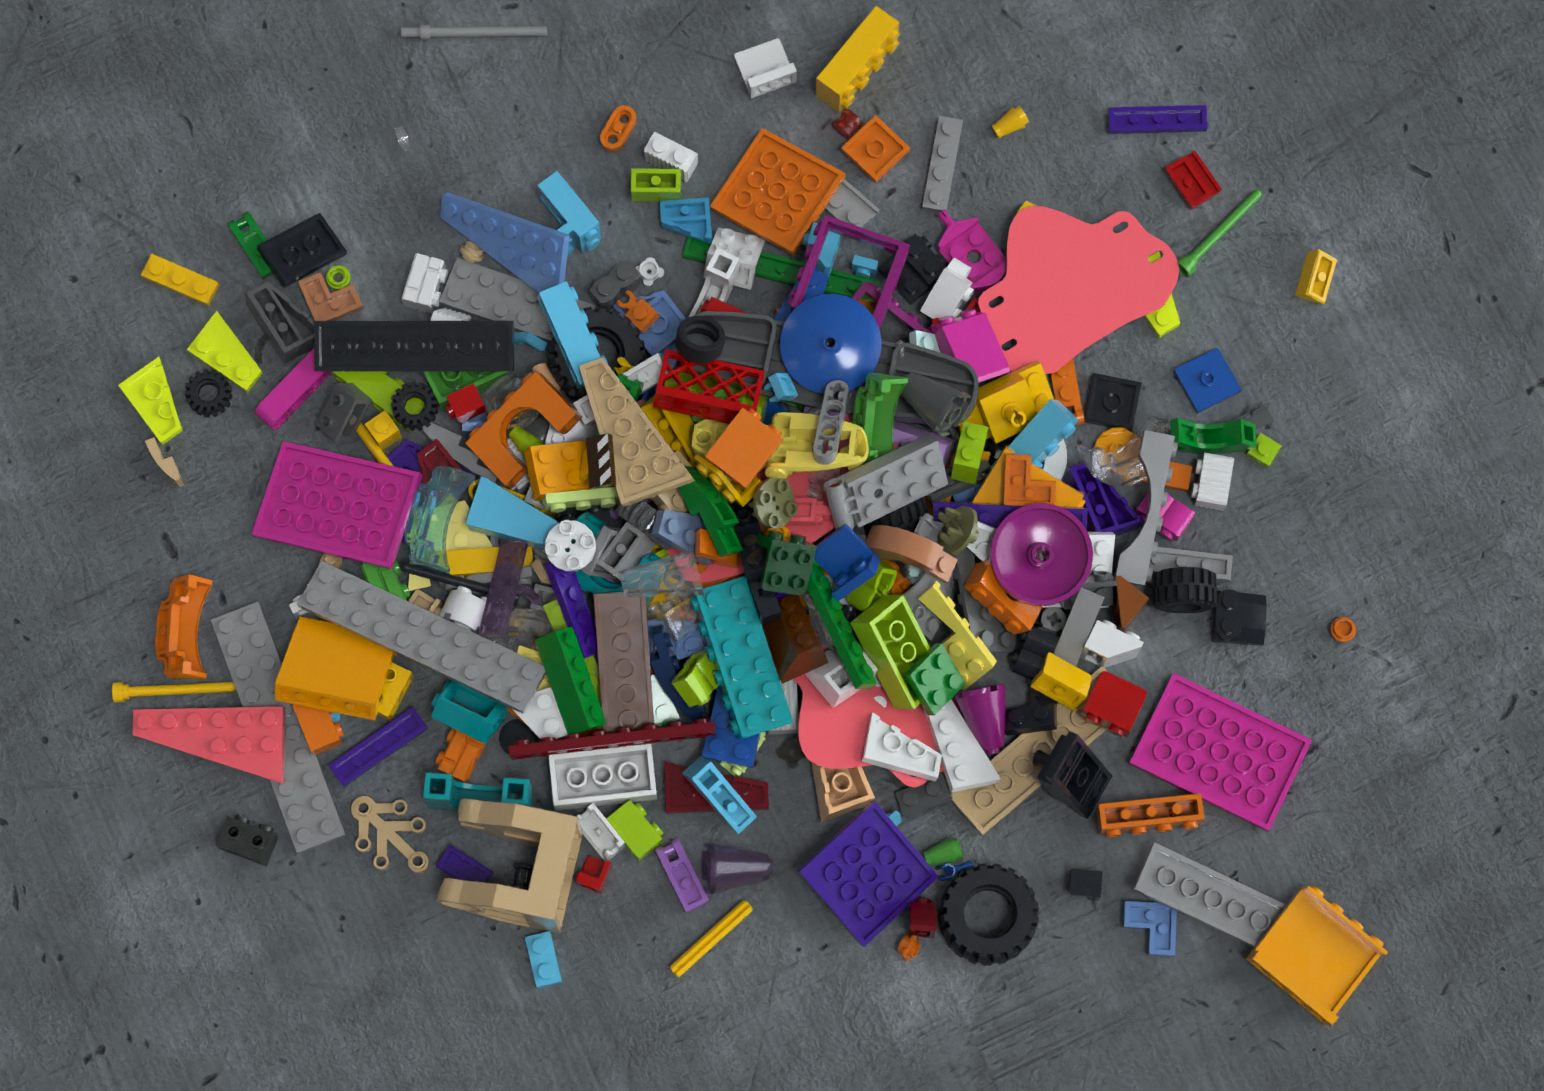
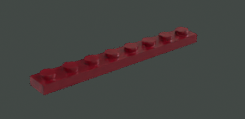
[508,719,716,760]

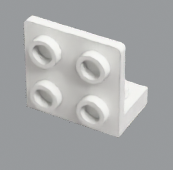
[734,38,797,98]
[703,228,765,290]

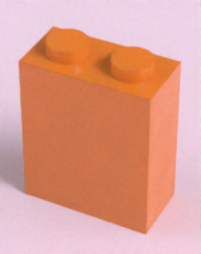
[704,408,784,490]

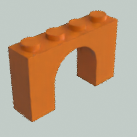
[466,372,583,488]

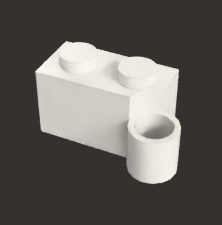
[920,257,974,319]

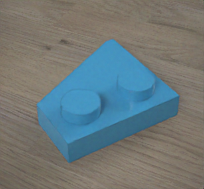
[660,197,712,243]

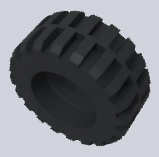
[547,306,646,400]
[939,863,1039,966]

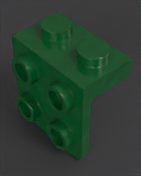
[756,531,817,595]

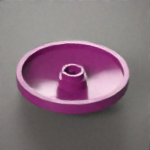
[990,503,1093,606]

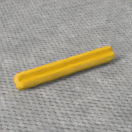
[670,900,753,977]

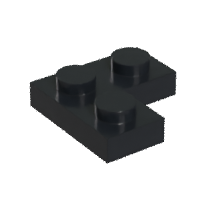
[1005,684,1057,736]

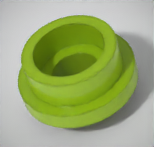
[326,265,351,290]

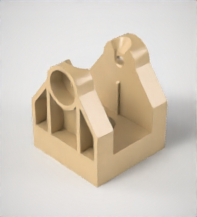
[436,799,583,934]

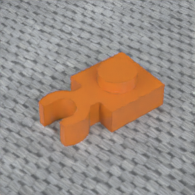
[616,290,661,334]

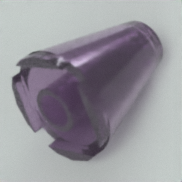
[701,843,774,894]

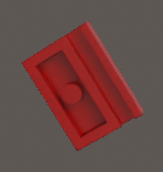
[1164,150,1222,210]

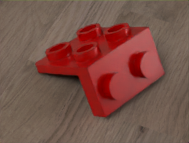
[1081,671,1147,737]

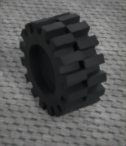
[185,369,232,418]
[391,382,438,431]

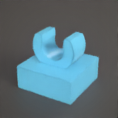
[764,373,798,402]

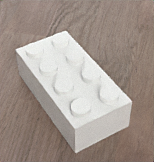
[549,744,657,811]

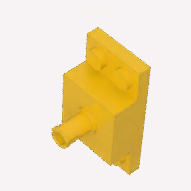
[957,360,1054,443]

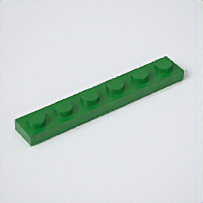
[807,559,877,689]

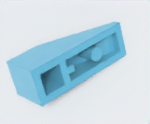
[682,756,757,834]

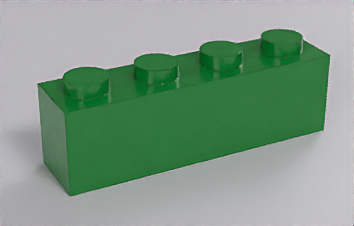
[535,627,606,735]

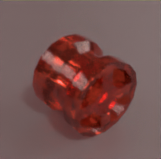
[832,109,863,140]

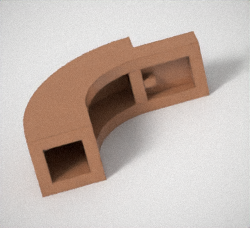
[865,525,958,583]

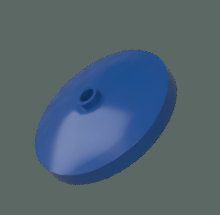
[780,294,882,395]

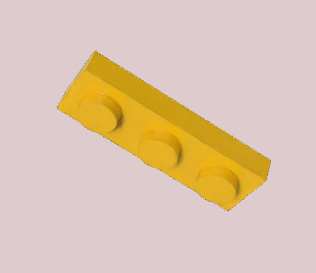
[141,254,220,307]

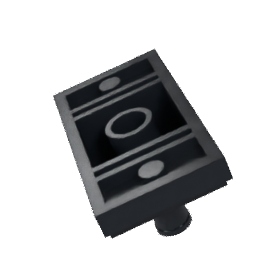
[1032,731,1112,819]

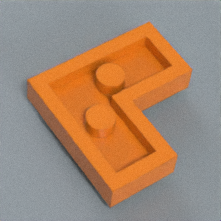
[1004,453,1056,506]

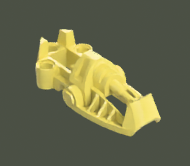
[691,412,869,481]

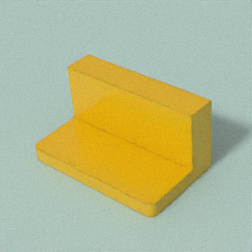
[1030,652,1092,711]

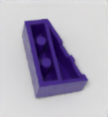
[1063,460,1144,537]

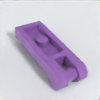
[654,838,709,913]

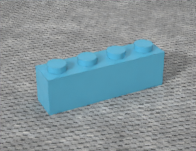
[537,281,608,389]
[991,399,1079,469]

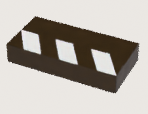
[586,433,616,489]

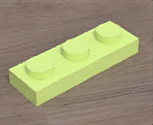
[542,487,620,513]

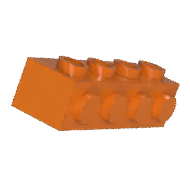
[1096,793,1205,838]

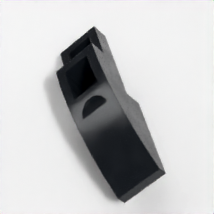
[728,498,768,581]

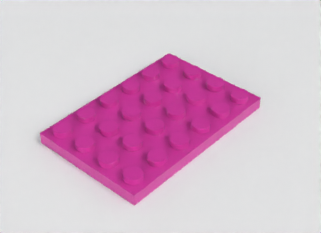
[251,441,423,570]
[1129,673,1312,832]

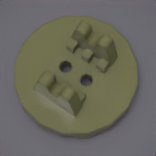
[748,478,798,529]
[938,506,979,556]

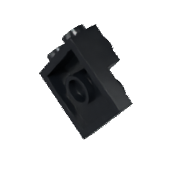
[878,233,948,306]

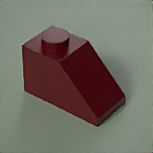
[908,898,937,938]

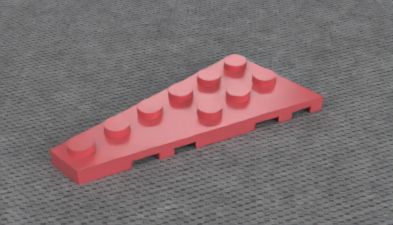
[132,706,285,784]

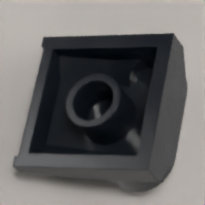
[1213,589,1267,646]

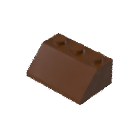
[762,594,829,684]

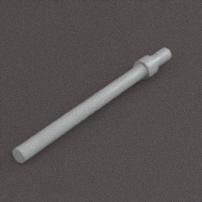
[401,25,547,40]

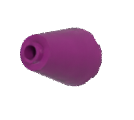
[955,684,1006,755]

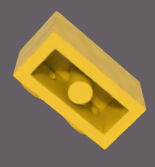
[377,662,414,722]

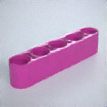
[254,348,331,430]

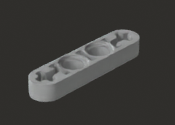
[813,380,849,465]

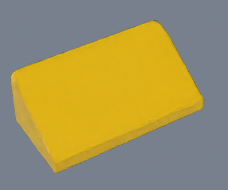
[1295,249,1337,305]

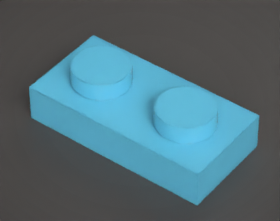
[525,931,562,989]

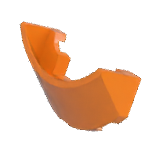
[155,574,213,679]

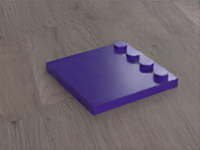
[797,800,939,947]

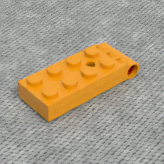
[524,440,616,501]

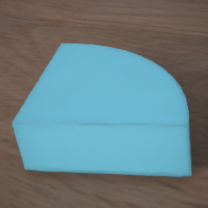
[514,332,547,351]

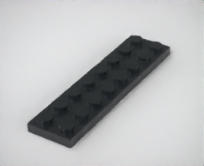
[314,321,514,371]

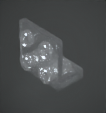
[646,588,700,641]

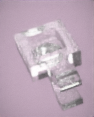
[806,467,843,501]

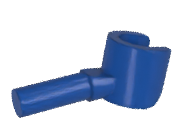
[936,861,973,881]

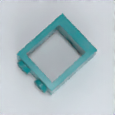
[431,680,509,744]

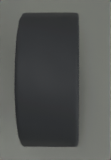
[675,316,725,364]

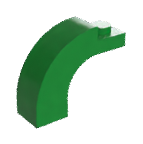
[1170,418,1257,454]

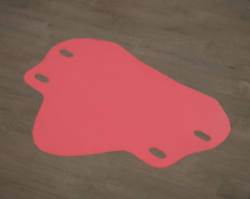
[978,206,1179,374]
[793,610,967,787]

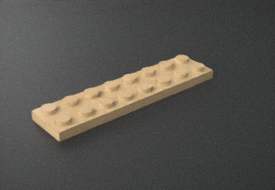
[951,666,1108,836]

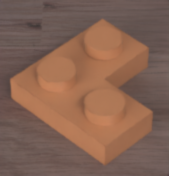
[298,272,364,321]

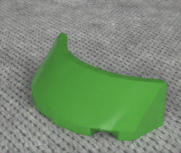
[852,373,908,466]

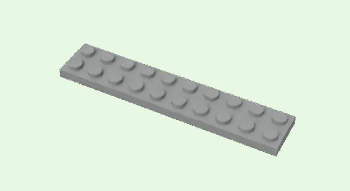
[297,561,546,714]
[211,602,346,855]

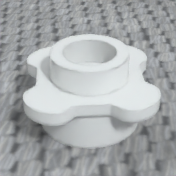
[635,257,664,286]

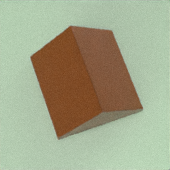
[1113,576,1149,632]

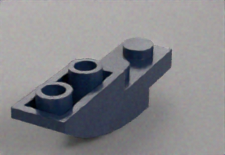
[650,625,706,721]

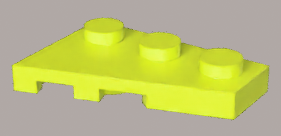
[118,357,183,445]

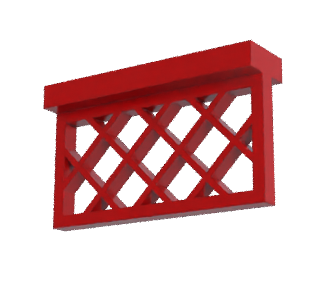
[653,349,765,424]

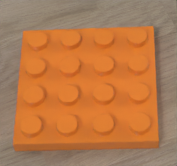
[710,128,846,256]

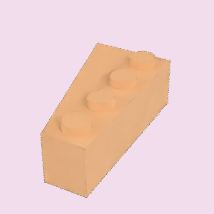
[811,762,875,822]

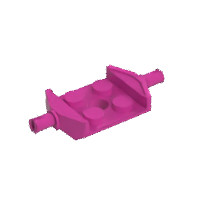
[937,209,1007,300]

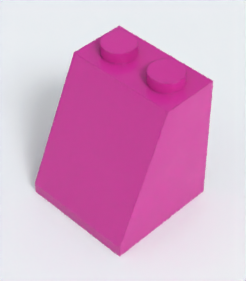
[931,309,1010,382]

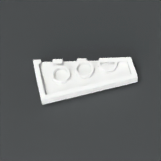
[922,699,1001,793]

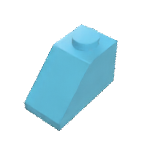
[803,222,841,276]

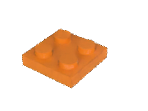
[841,115,910,184]

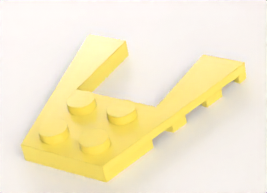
[918,581,997,691]

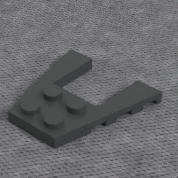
[953,548,1017,653]

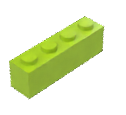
[330,371,424,434]

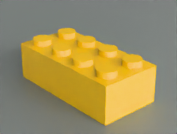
[816,6,900,113]

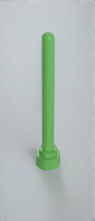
[1177,189,1262,277]

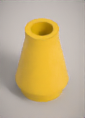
[991,106,1029,138]

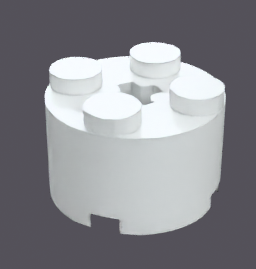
[439,586,496,638]

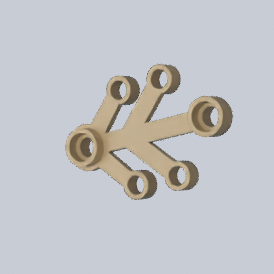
[351,796,429,874]

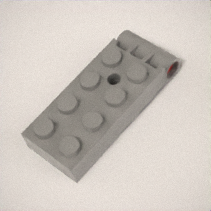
[824,434,949,530]

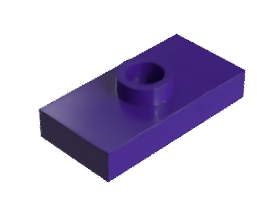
[436,845,494,883]

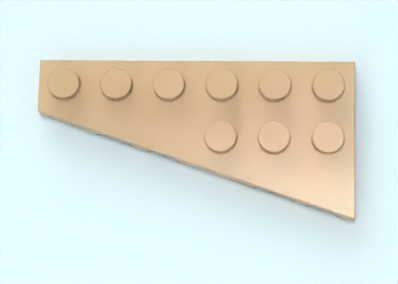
[579,357,695,507]

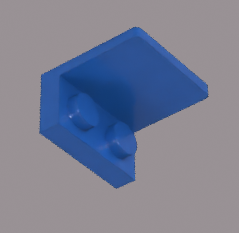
[814,524,880,601]

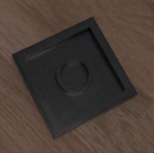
[1084,373,1142,432]

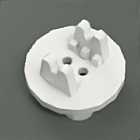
[545,520,596,571]

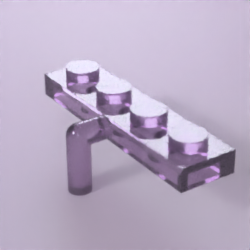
[478,540,541,639]

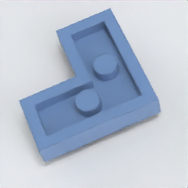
[1123,901,1177,957]

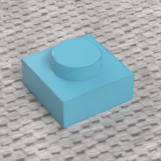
[851,255,878,278]

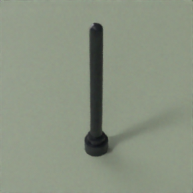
[400,562,522,608]

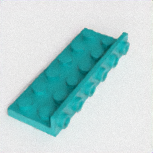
[689,576,793,740]

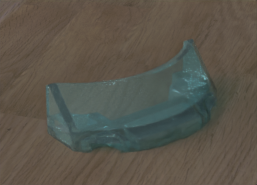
[404,466,476,574]

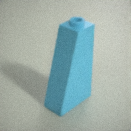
[466,477,559,550]

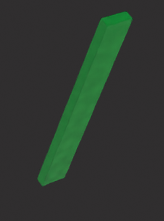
[682,237,880,302]

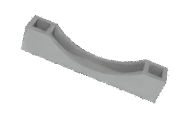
[1114,430,1178,586]

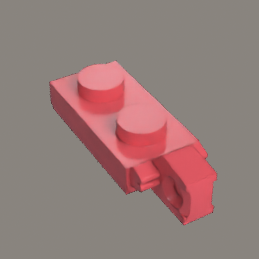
[772,498,833,526]

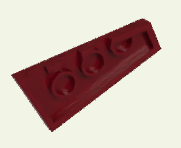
[664,762,769,814]

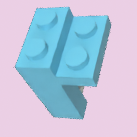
[537,171,602,256]

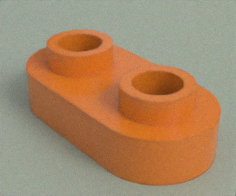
[600,105,637,152]

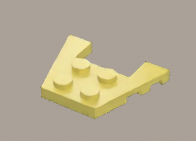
[408,500,492,591]

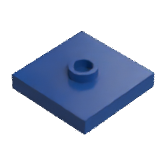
[1173,348,1242,414]

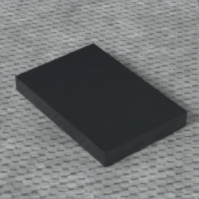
[257,213,347,288]

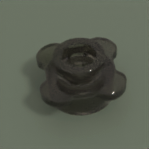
[777,738,806,768]

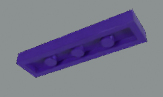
[1108,105,1208,134]
[544,562,598,659]
[328,707,428,787]

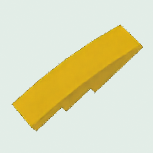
[426,546,533,578]

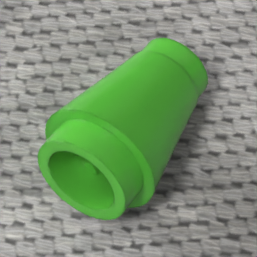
[924,838,964,866]

